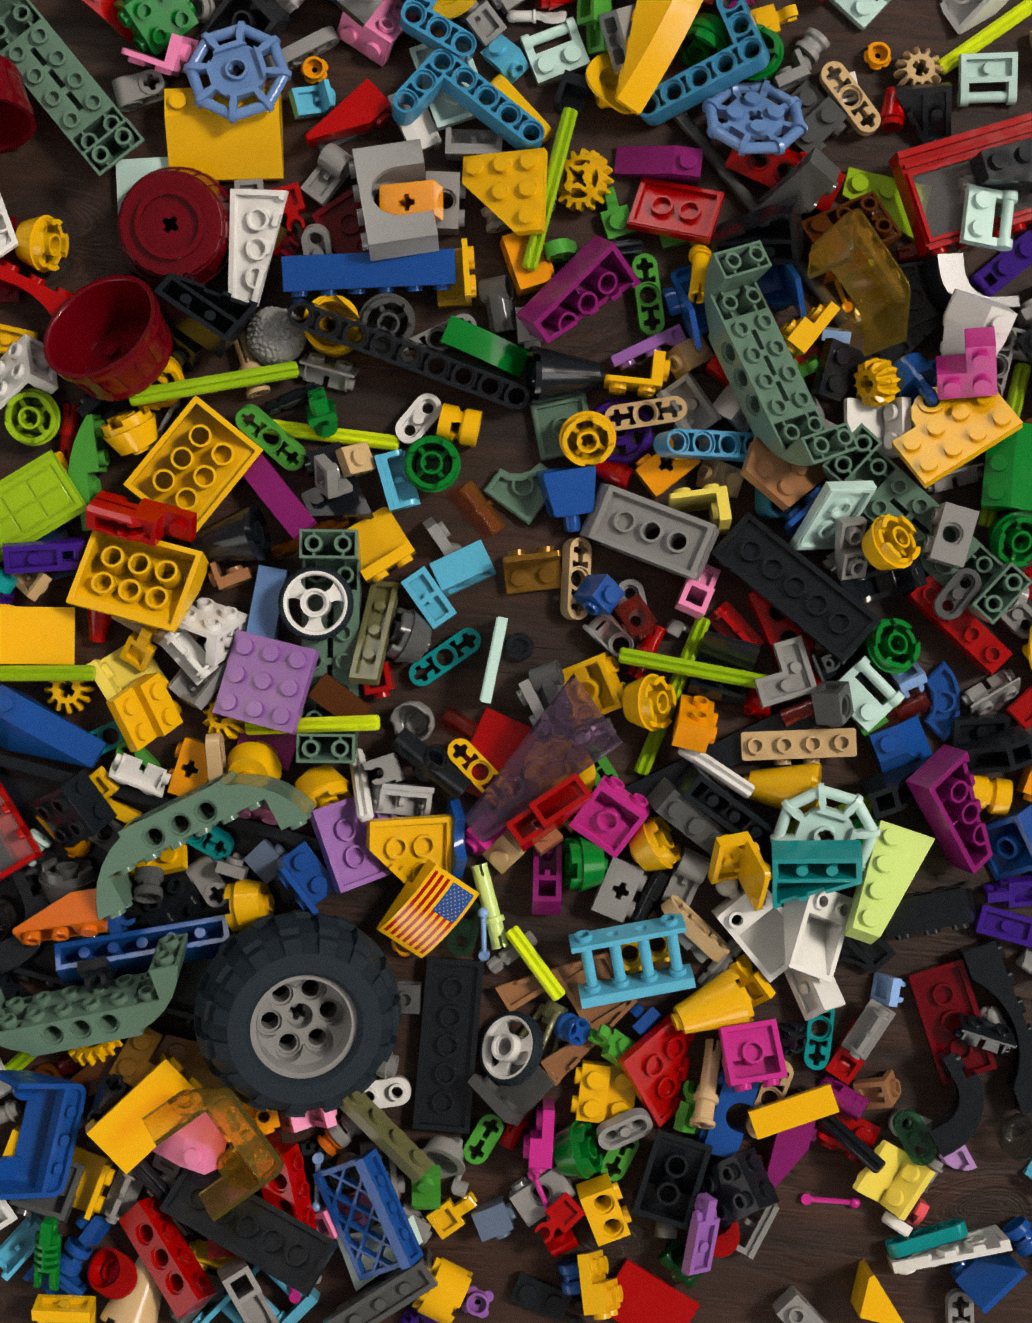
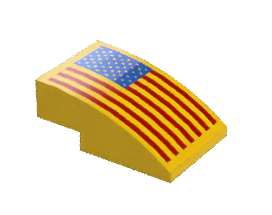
[376,859,480,958]

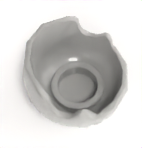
[389,700,435,741]

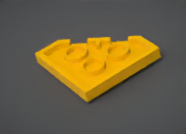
[462,147,548,236]
[366,814,453,884]

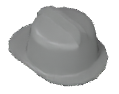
[420,1135,466,1179]

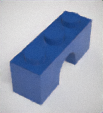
[697,1069,760,1159]

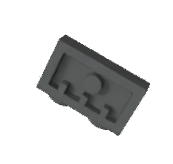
[467,1063,555,1126]

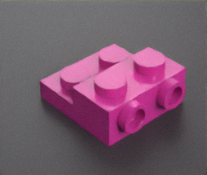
[568,775,651,859]
[718,1019,788,1092]
[523,1098,555,1173]

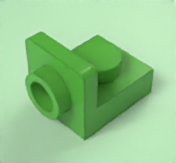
[411,1165,441,1210]

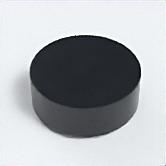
[506,633,534,661]

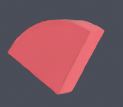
[904,1198,930,1227]

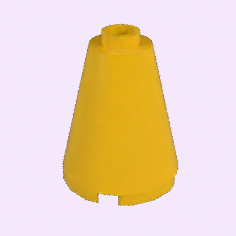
[744,763,822,813]
[670,968,754,1034]

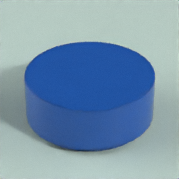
[662,286,681,317]

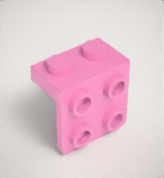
[336,0,417,67]
[121,33,199,77]

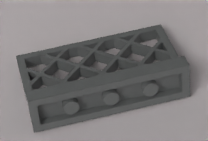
[323,1247,438,1323]

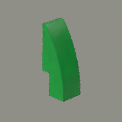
[440,315,530,378]

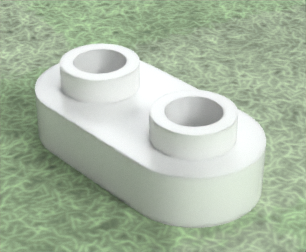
[395,393,442,445]
[364,1075,412,1109]

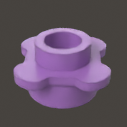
[462,1285,494,1318]

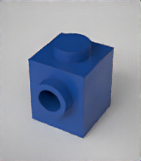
[573,574,625,615]

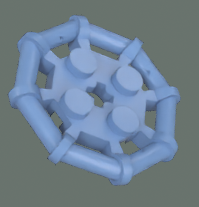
[183,21,292,124]
[702,80,808,157]

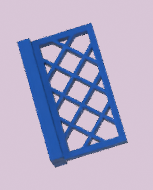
[312,1148,424,1281]

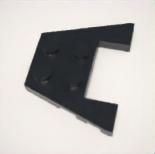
[839,261,945,365]

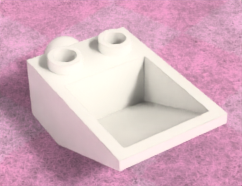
[711,879,789,982]
[783,891,853,983]

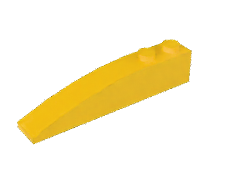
[615,0,703,116]

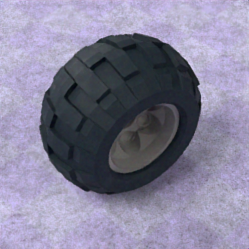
[194,909,401,1117]

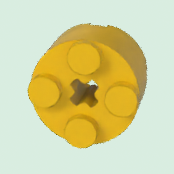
[303,295,362,358]
[412,1257,473,1323]

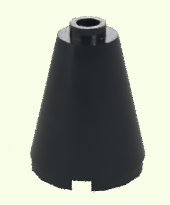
[525,346,605,404]
[188,505,271,561]

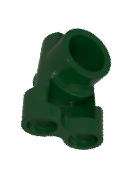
[657,1238,704,1289]

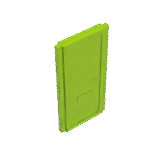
[0,450,87,562]

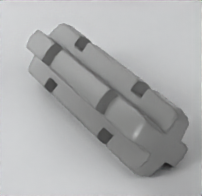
[486,931,538,974]
[698,939,742,986]

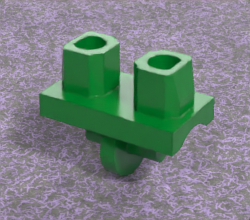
[306,387,338,438]

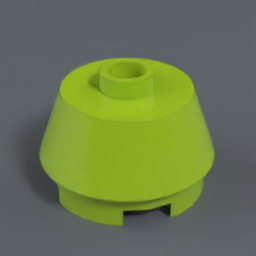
[4,388,61,446]

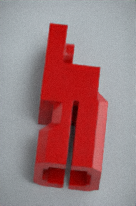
[85,490,197,547]

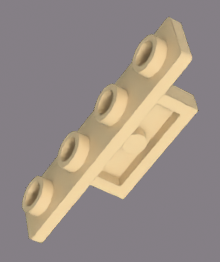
[740,728,857,765]

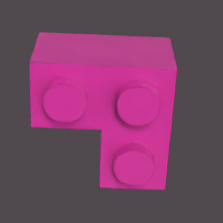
[936,327,998,400]

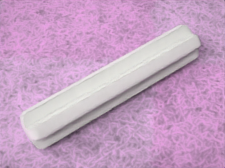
[349,748,374,822]
[678,748,755,798]

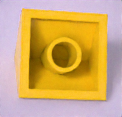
[850,1259,904,1323]

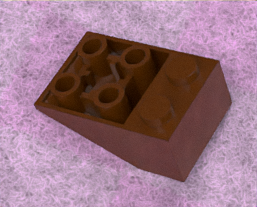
[802,191,902,285]

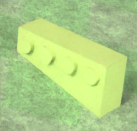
[844,820,936,944]

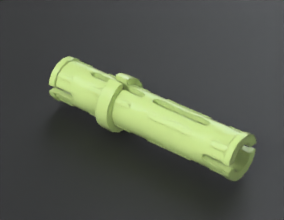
[470,862,509,950]

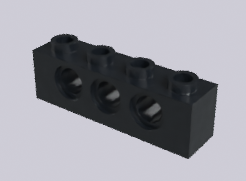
[674,763,776,859]

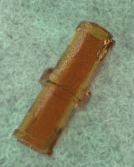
[458,480,506,536]

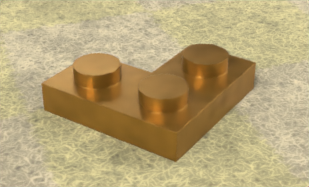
[109,1026,164,1088]

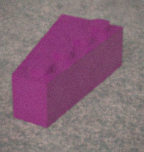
[516,235,641,343]
[906,744,993,874]

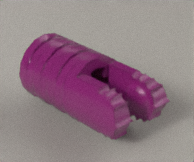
[816,1075,870,1122]

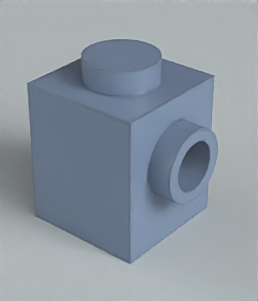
[243,838,287,884]
[471,1196,517,1242]

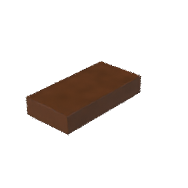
[308,673,372,716]

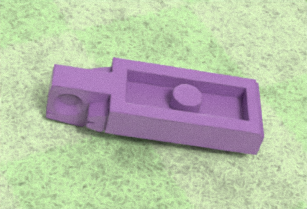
[608,324,686,371]
[681,1192,720,1276]

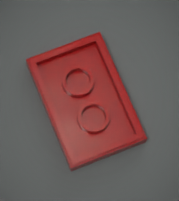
[627,177,725,245]
[458,707,538,808]
[611,1257,700,1323]

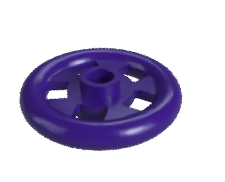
[593,398,654,464]

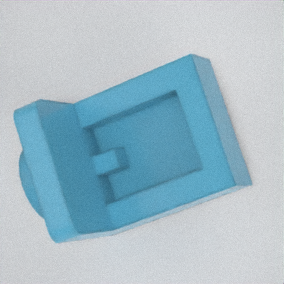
[480,34,530,84]
[288,79,336,120]

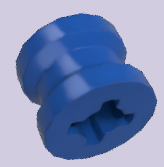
[554,1012,590,1046]

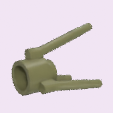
[518,999,569,1052]

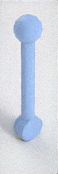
[477,907,490,961]
[312,1152,324,1212]

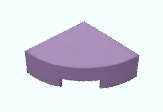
[937,1144,977,1171]

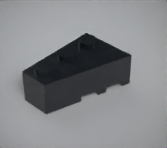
[969,138,1032,193]
[711,195,805,265]
[153,272,258,359]
[885,880,978,940]

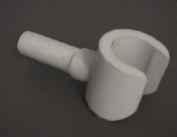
[665,619,692,638]
[451,1156,469,1198]

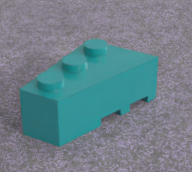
[771,840,863,909]

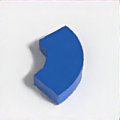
[923,661,960,742]
[446,798,467,879]

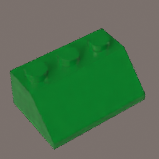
[981,422,1032,513]

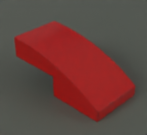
[824,1018,865,1085]

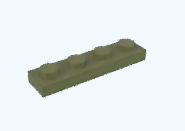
[349,581,401,686]
[340,1090,434,1183]

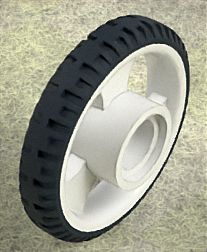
[278,566,354,641]
[479,1011,544,1087]

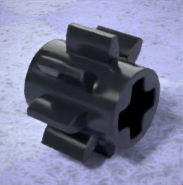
[777,1019,807,1057]

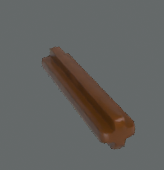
[270,518,350,561]

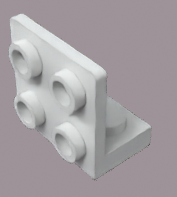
[0,334,59,409]
[844,397,911,459]
[179,598,249,667]

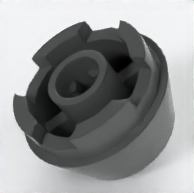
[359,293,415,350]
[386,607,432,663]
[38,856,97,904]

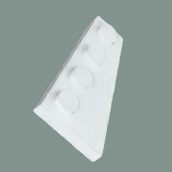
[228,189,289,307]
[886,1224,1012,1275]

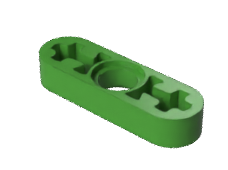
[631,253,665,337]
[235,404,306,471]

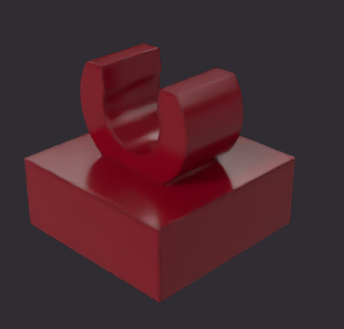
[273,234,303,262]

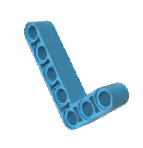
[399,0,477,63]
[639,0,770,126]
[392,48,544,150]
[653,428,791,519]

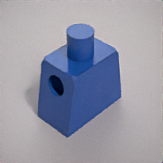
[536,465,596,532]

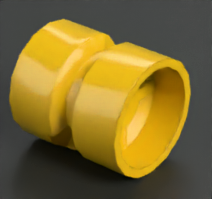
[436,403,483,447]
[973,774,1013,816]

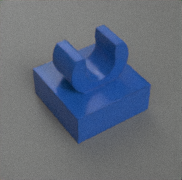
[108,906,137,934]
[629,1003,665,1036]
[75,1213,114,1247]

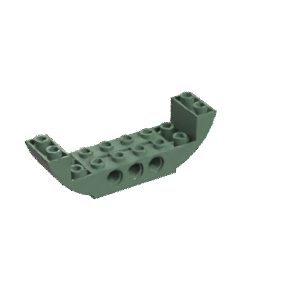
[0,0,145,176]
[704,240,860,466]
[822,423,1032,624]
[296,529,362,763]
[96,770,316,920]
[0,933,188,1057]

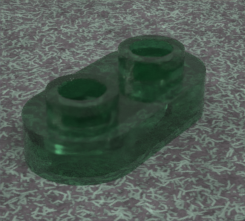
[447,901,481,957]
[892,1109,937,1166]

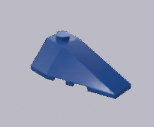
[0,684,108,768]

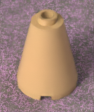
[100,1256,162,1323]

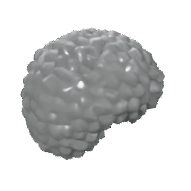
[245,306,307,365]

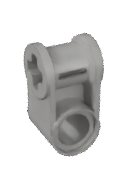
[112,69,170,112]
[582,614,634,659]
[185,854,230,907]

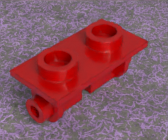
[707,600,765,646]

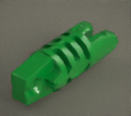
[33,1216,62,1291]

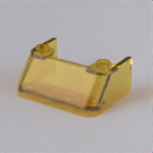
[807,208,911,357]
[142,1088,283,1222]

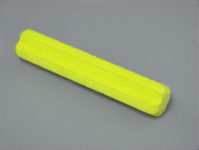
[505,926,565,1001]

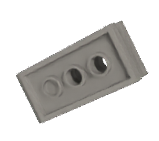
[579,483,720,582]

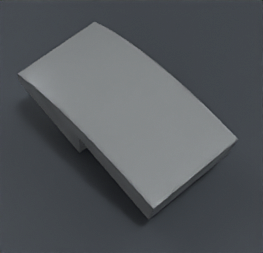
[835,516,868,581]

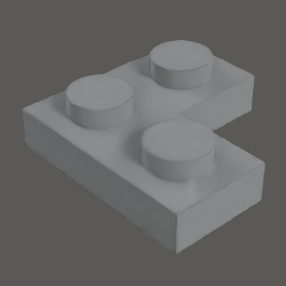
[753,636,817,708]

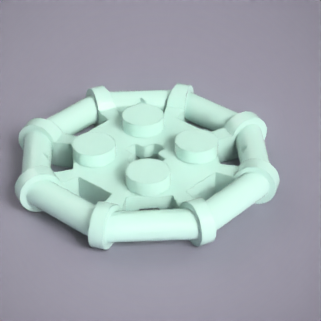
[770,783,881,871]

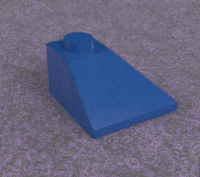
[864,715,933,774]
[985,804,1032,881]
[949,1253,1027,1314]

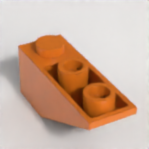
[13,888,108,946]

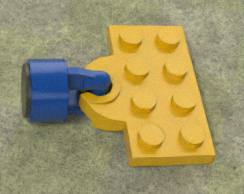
[892,353,1023,489]

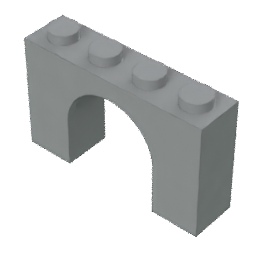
[348,139,439,261]
[216,1257,279,1323]

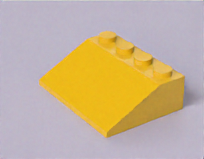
[164,86,284,182]
[123,395,263,533]
[66,530,210,633]

